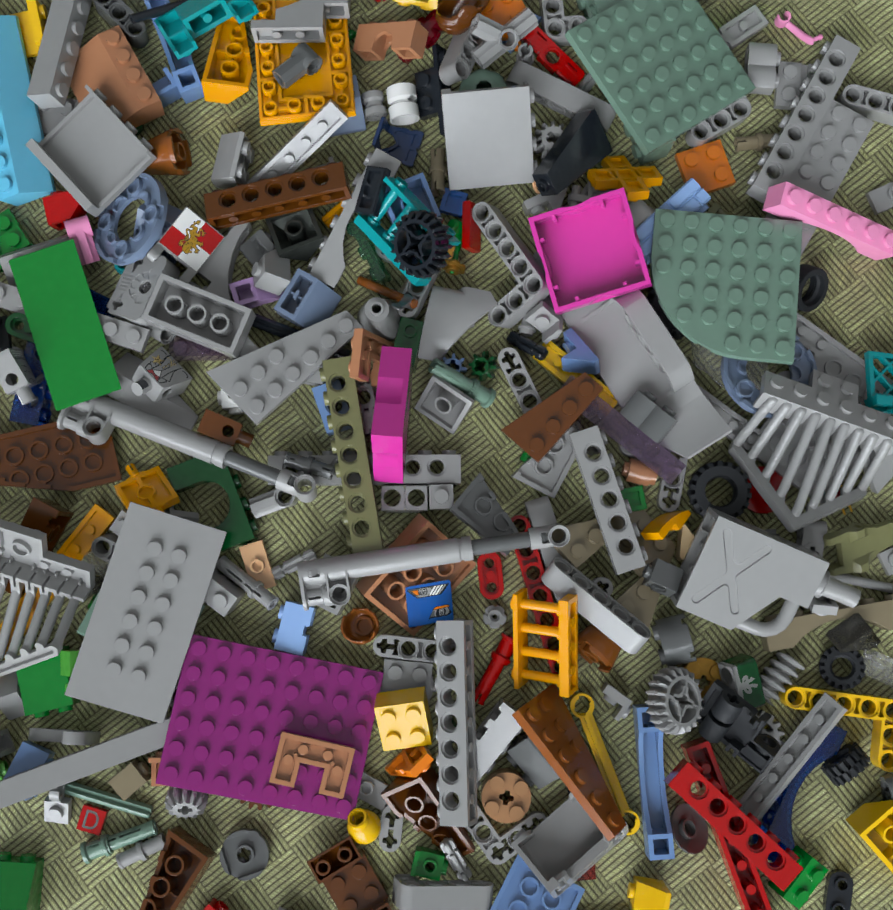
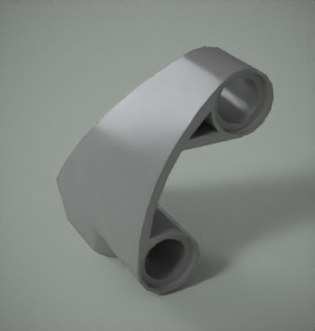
[418,285,497,361]

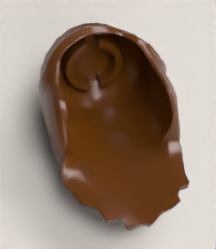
[435,0,489,35]

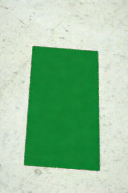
[9,239,121,411]

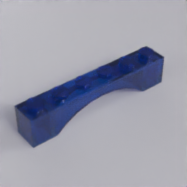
[751,726,847,862]

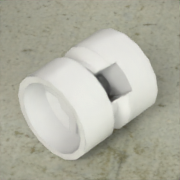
[386,82,420,126]

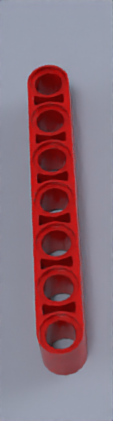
[511,515,559,674]

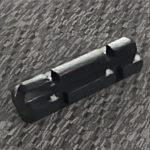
[506,331,548,361]

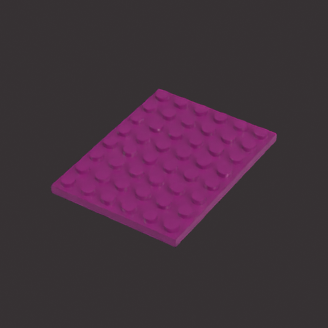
[155,634,384,820]

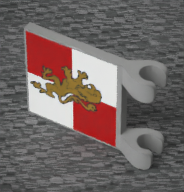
[147,206,225,284]

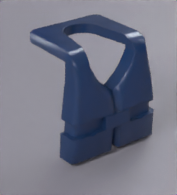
[372,116,424,168]

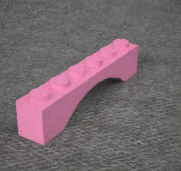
[763,181,893,260]

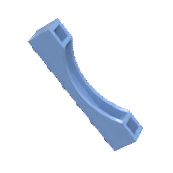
[144,0,204,104]
[632,704,675,861]

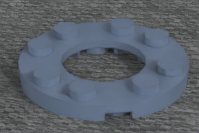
[94,173,169,266]
[721,335,817,418]

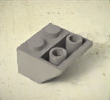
[211,131,255,189]

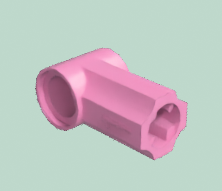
[64,215,100,265]

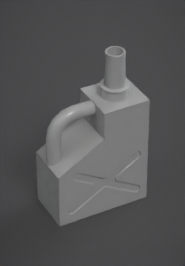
[670,506,861,637]

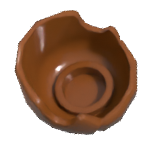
[340,608,380,645]

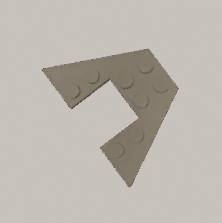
[552,510,676,628]

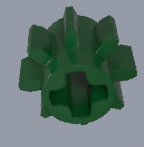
[468,351,500,381]

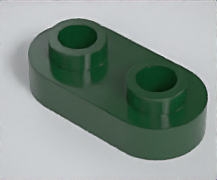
[5,313,35,344]

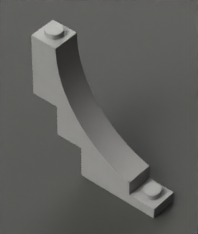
[251,0,351,43]

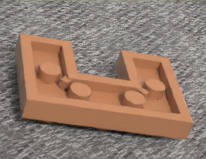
[348,328,394,388]
[269,731,355,799]

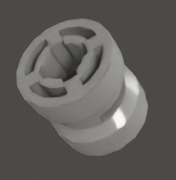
[360,90,387,122]

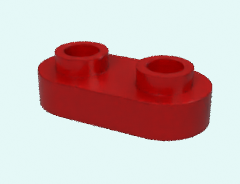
[477,553,504,600]

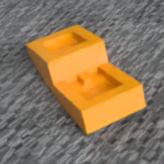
[640,510,691,541]

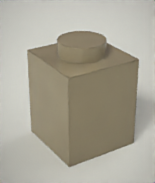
[108,759,151,801]

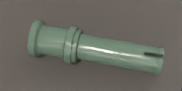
[428,358,496,408]
[80,819,158,864]

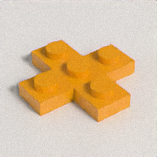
[587,155,663,202]

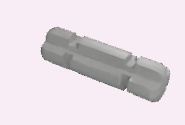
[271,549,317,580]
[440,837,472,882]

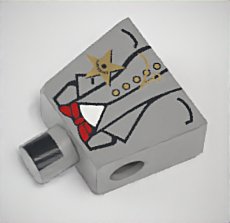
[131,346,193,402]

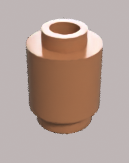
[621,458,659,486]

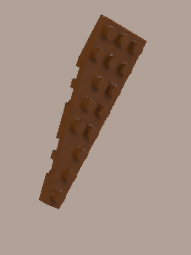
[0,422,123,492]

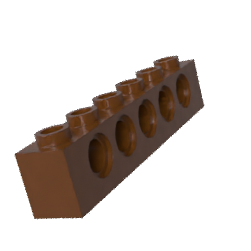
[203,161,352,230]

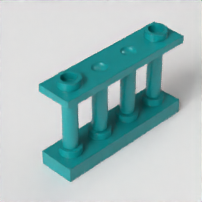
[353,176,460,286]

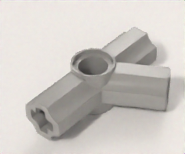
[469,7,539,70]

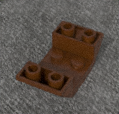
[307,835,395,910]

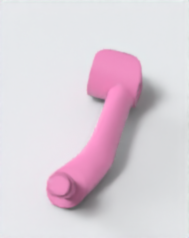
[774,11,823,45]

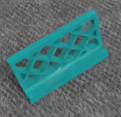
[862,351,893,414]

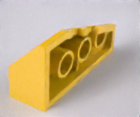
[845,800,893,873]

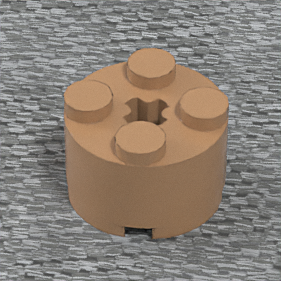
[481,768,531,823]

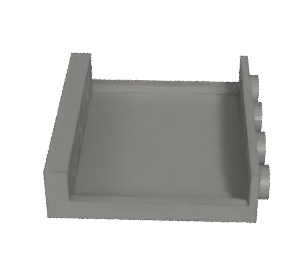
[441,81,538,191]
[25,84,157,217]

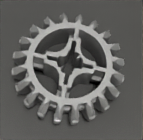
[645,666,704,735]

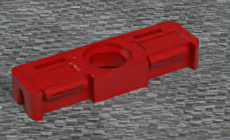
[520,26,585,87]

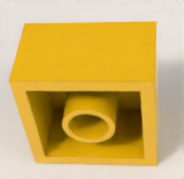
[374,686,434,751]

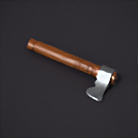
[357,276,418,310]

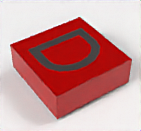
[76,803,109,836]

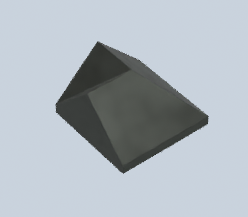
[265,208,324,261]

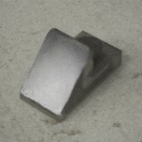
[826,613,881,653]

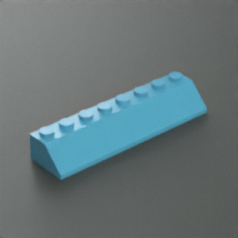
[0,15,56,207]

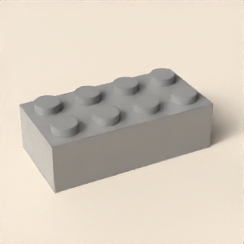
[142,273,256,359]

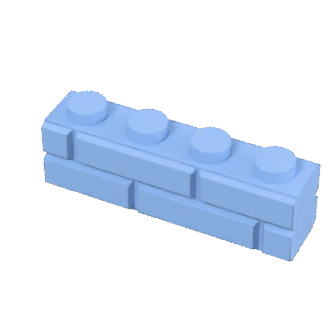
[636,178,711,265]

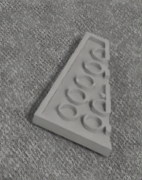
[206,310,363,425]

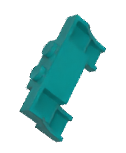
[154,0,259,60]

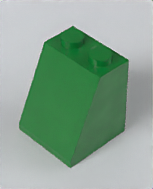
[0,852,44,910]

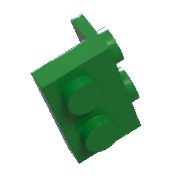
[768,845,828,910]

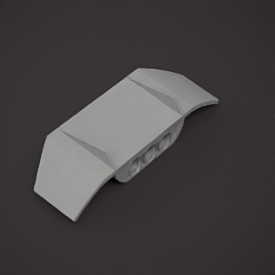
[560,290,733,459]

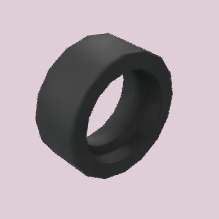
[797,264,829,312]

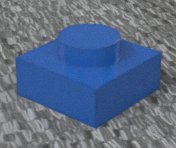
[439,187,468,218]

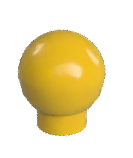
[347,808,381,845]

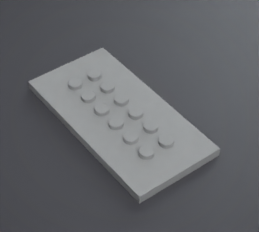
[65,502,227,724]

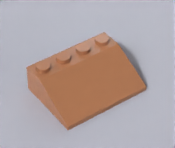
[70,25,165,128]
[355,513,477,637]

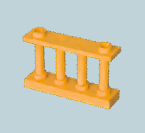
[510,588,578,698]

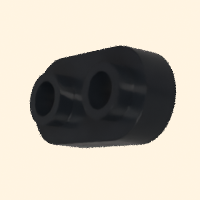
[823,869,854,910]

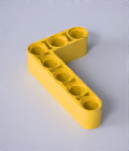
[778,685,893,772]

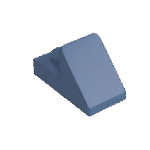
[561,328,600,375]

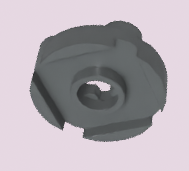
[220,828,270,881]

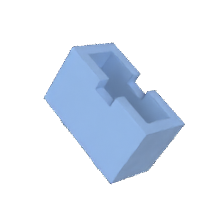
[272,600,317,656]

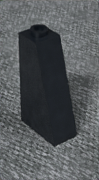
[532,108,613,196]

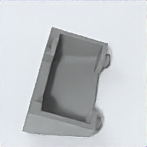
[511,792,629,898]

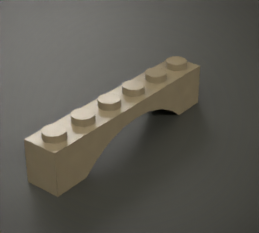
[760,593,893,652]

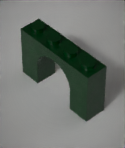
[166,458,259,553]

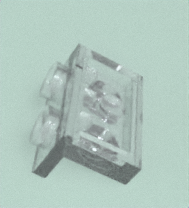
[862,648,893,687]

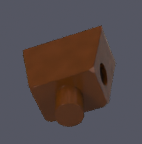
[197,409,255,448]

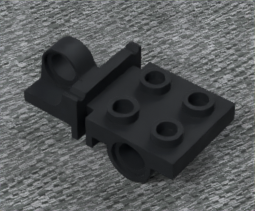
[696,679,780,774]

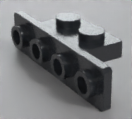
[414,44,452,137]

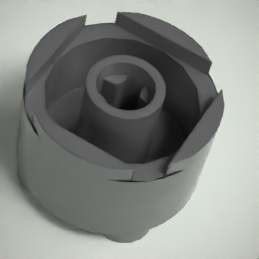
[651,613,697,667]

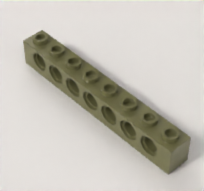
[319,356,384,553]

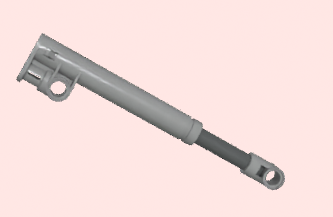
[57,396,318,503]
[297,523,570,611]

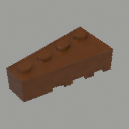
[501,372,604,464]
[5,497,74,597]
[140,826,217,910]

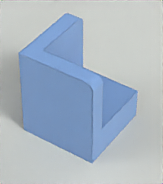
[152,67,182,108]

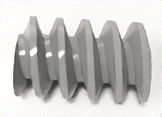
[759,652,805,707]

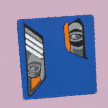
[405,580,454,627]

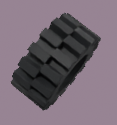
[819,645,866,690]
[821,742,870,786]

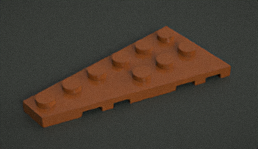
[512,684,626,841]

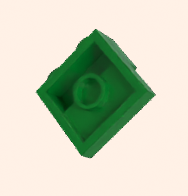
[0,208,34,273]

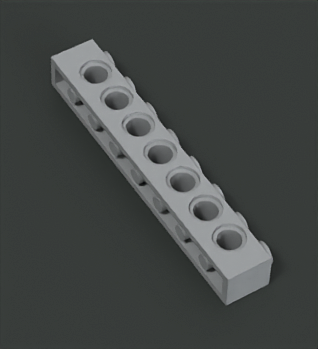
[745,34,861,204]
[268,450,461,486]
[434,620,478,827]

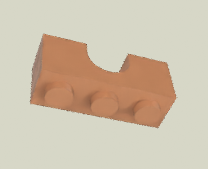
[353,19,429,61]

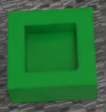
[621,485,647,512]

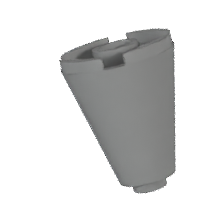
[357,297,401,342]

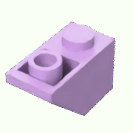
[229,277,283,309]

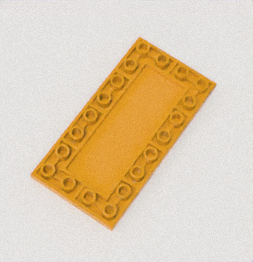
[252,0,356,126]

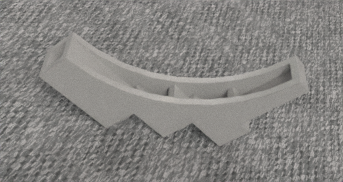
[196,222,259,360]

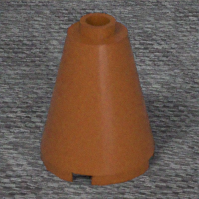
[142,128,192,176]
[578,623,622,673]

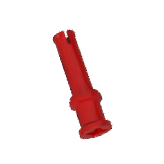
[475,632,513,706]

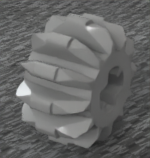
[534,120,564,160]
[165,786,208,820]

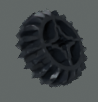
[389,210,454,278]

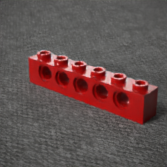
[663,758,804,892]

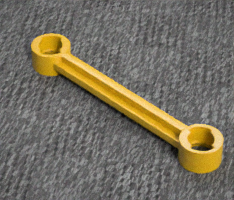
[569,692,640,835]

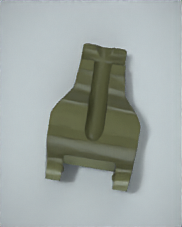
[823,519,893,576]

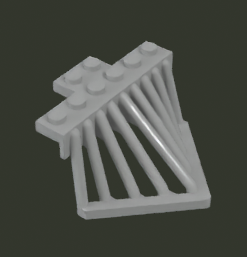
[728,369,893,533]
[0,519,95,677]

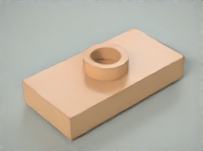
[239,540,277,589]

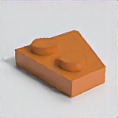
[385,745,434,777]

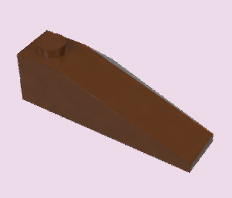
[381,766,475,856]

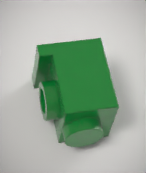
[410,845,449,881]

